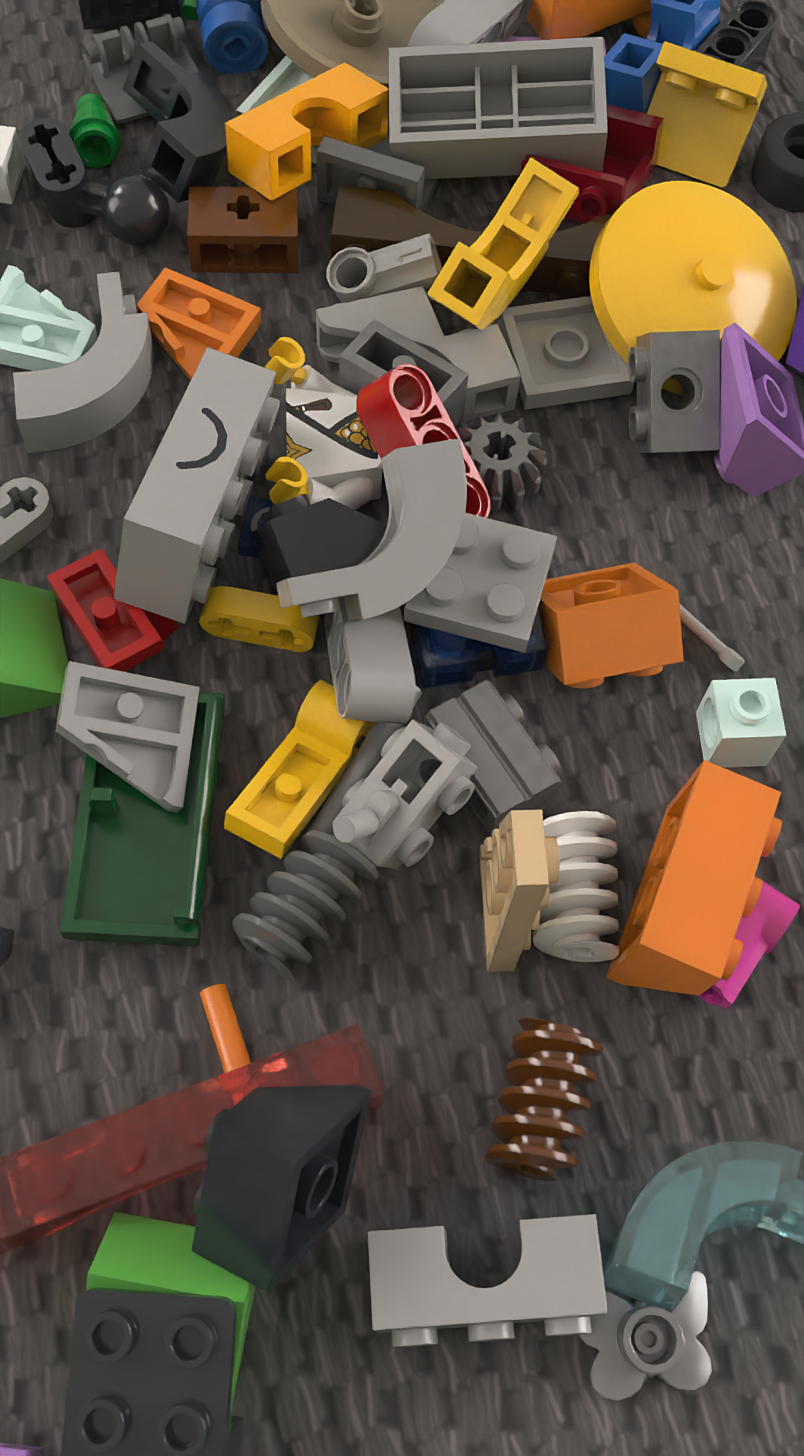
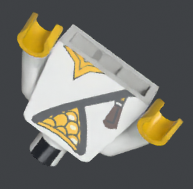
[265,337,383,510]

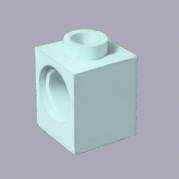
[696,678,786,768]

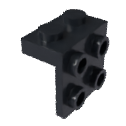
[61,1288,243,1456]

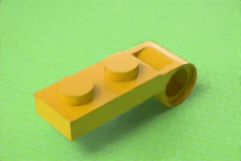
[224,680,375,859]

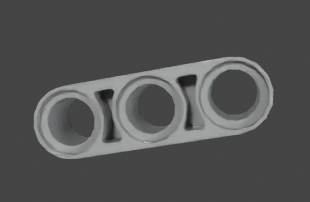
[408,0,532,47]
[324,597,415,725]

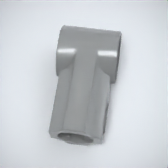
[326,233,442,303]

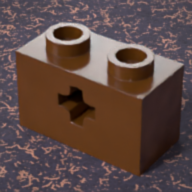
[187,186,299,273]

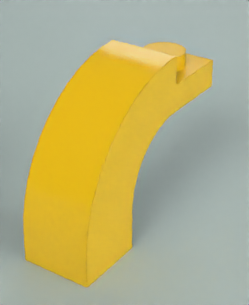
[427,158,579,330]

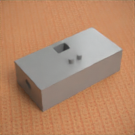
[389,37,608,179]

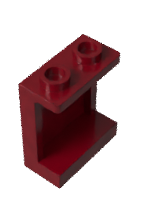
[520,104,664,223]

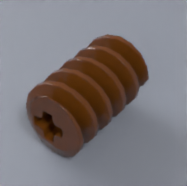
[484,1018,603,1181]

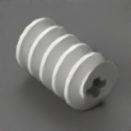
[533,811,619,962]

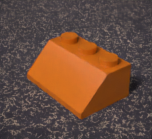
[606,760,782,996]

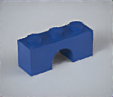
[604,0,720,114]

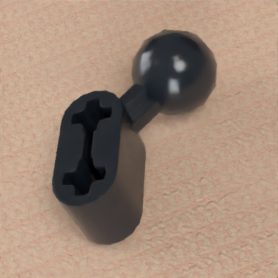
[19,118,170,245]

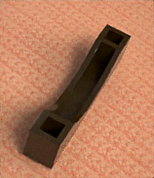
[331,186,613,299]

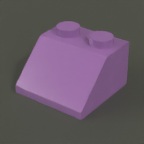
[714,322,804,496]

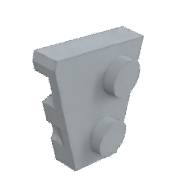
[55,661,199,812]

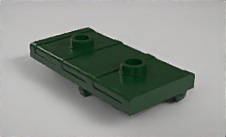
[60,692,225,946]

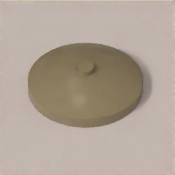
[261,0,445,88]

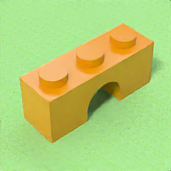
[225,62,389,201]

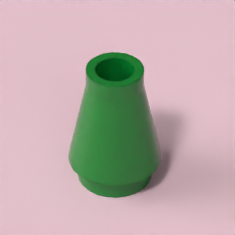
[69,93,121,168]

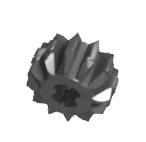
[458,412,547,515]

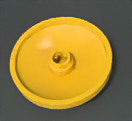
[589,181,797,396]

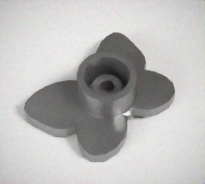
[578,1271,712,1401]

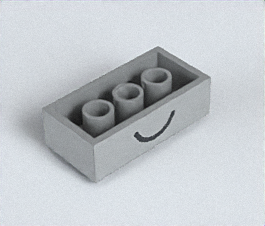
[114,347,280,624]

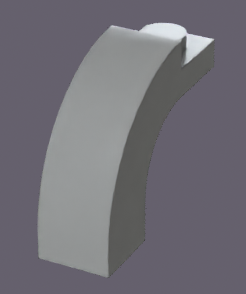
[13,272,154,453]
[276,438,467,622]

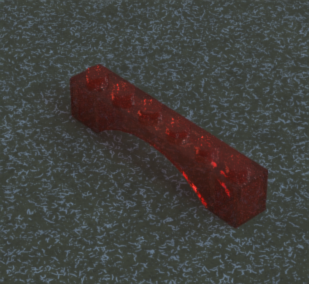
[0,1023,384,1255]

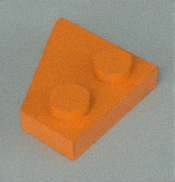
[137,267,262,381]

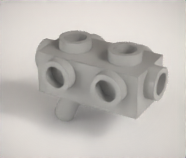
[331,719,478,870]

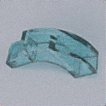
[603,1141,804,1314]

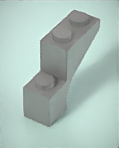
[316,286,521,422]

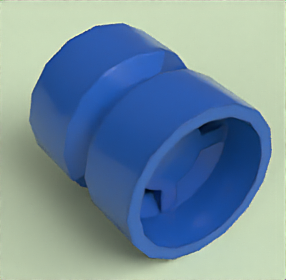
[196,0,268,74]

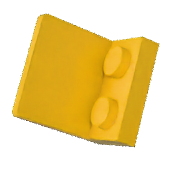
[647,41,768,188]

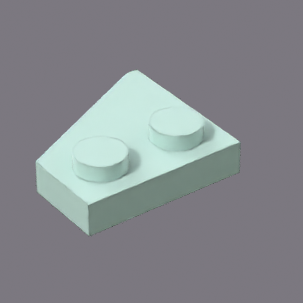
[0,265,98,371]

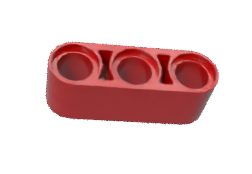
[356,363,490,518]

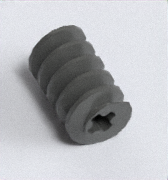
[232,830,379,981]

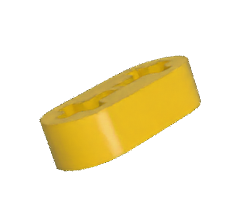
[199,586,320,652]

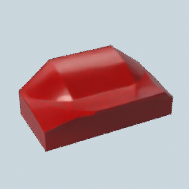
[47,548,179,672]

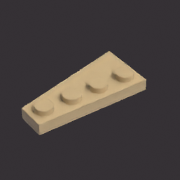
[479,810,560,972]

